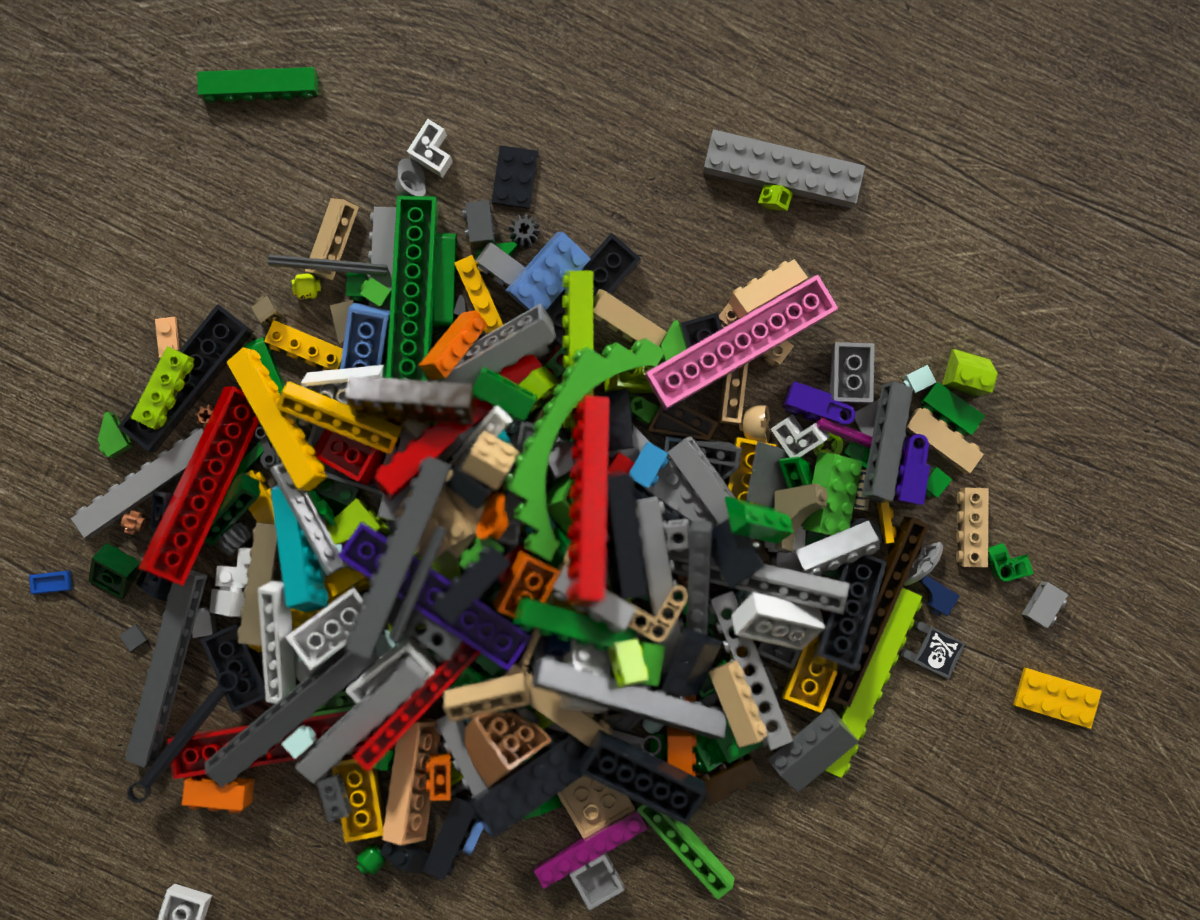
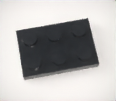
[491,145,539,209]

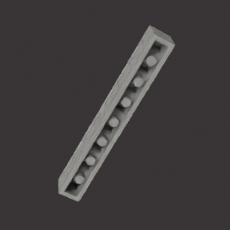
[708,590,793,750]

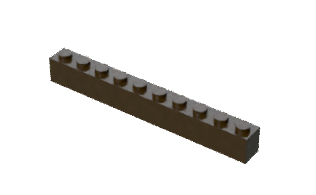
[828,516,930,708]

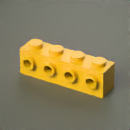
[264,320,343,371]

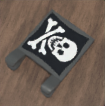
[901,621,965,679]

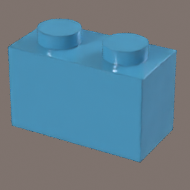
[630,442,669,489]

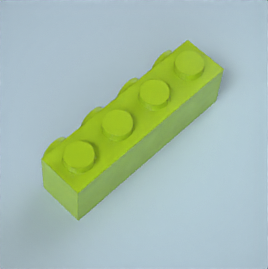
[131,346,194,430]

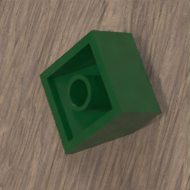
[315,477,363,517]
[88,543,140,600]

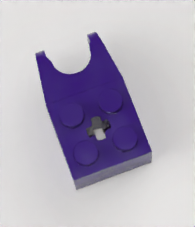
[782,381,855,426]
[893,434,930,505]

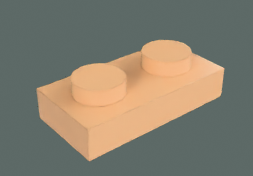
[155,317,180,358]

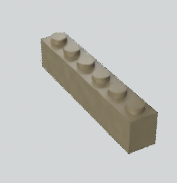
[237,522,281,646]

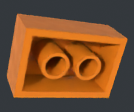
[493,551,561,618]
[182,774,255,813]

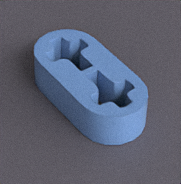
[462,817,484,856]

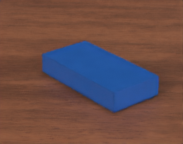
[29,570,73,595]

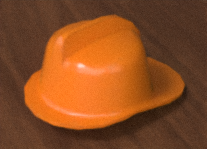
[476,492,508,539]

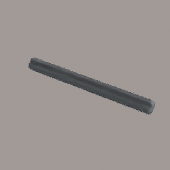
[268,255,388,276]
[389,526,446,642]

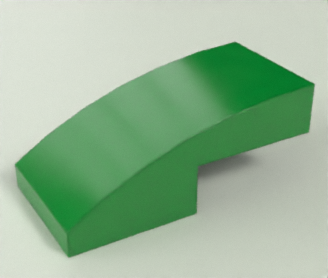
[307,490,336,526]

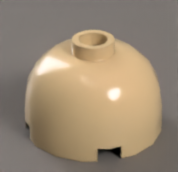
[739,405,770,443]

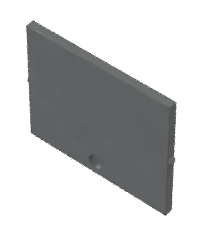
[746,441,790,508]

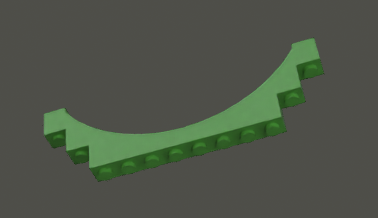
[503,338,665,561]

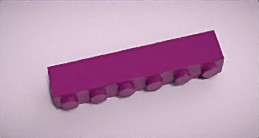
[534,806,648,889]

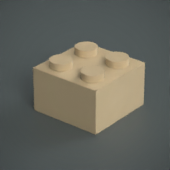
[461,430,519,490]

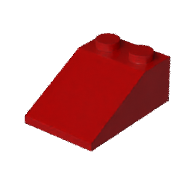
[314,428,386,486]

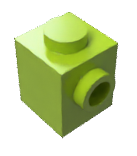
[758,184,793,211]

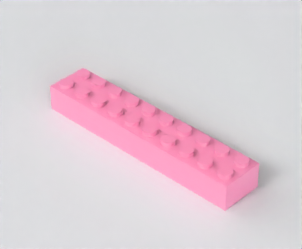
[645,275,838,410]

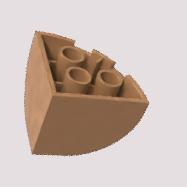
[465,712,552,787]

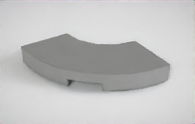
[904,542,943,586]

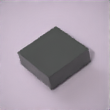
[119,624,148,652]

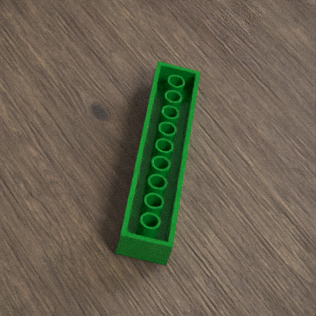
[386,196,439,382]

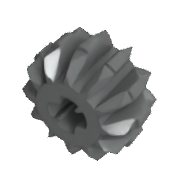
[508,214,541,248]
[217,522,252,555]

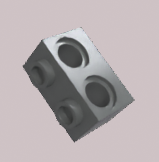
[317,773,352,822]

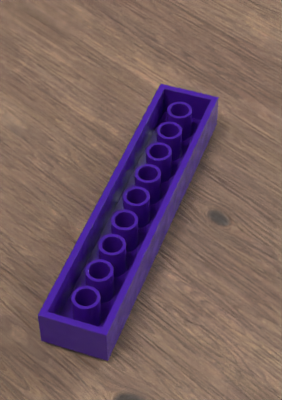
[338,522,532,671]

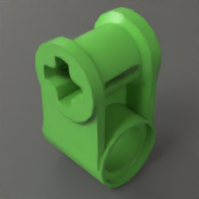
[630,394,659,425]

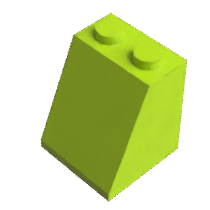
[942,349,997,397]
[325,498,394,547]

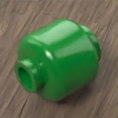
[356,844,386,875]

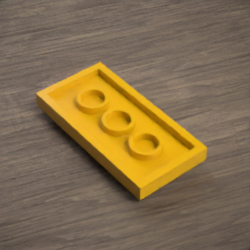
[1013,667,1102,729]

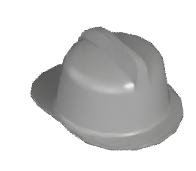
[395,158,426,196]

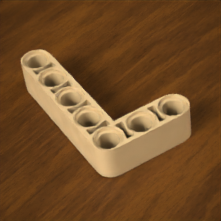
[604,585,688,642]

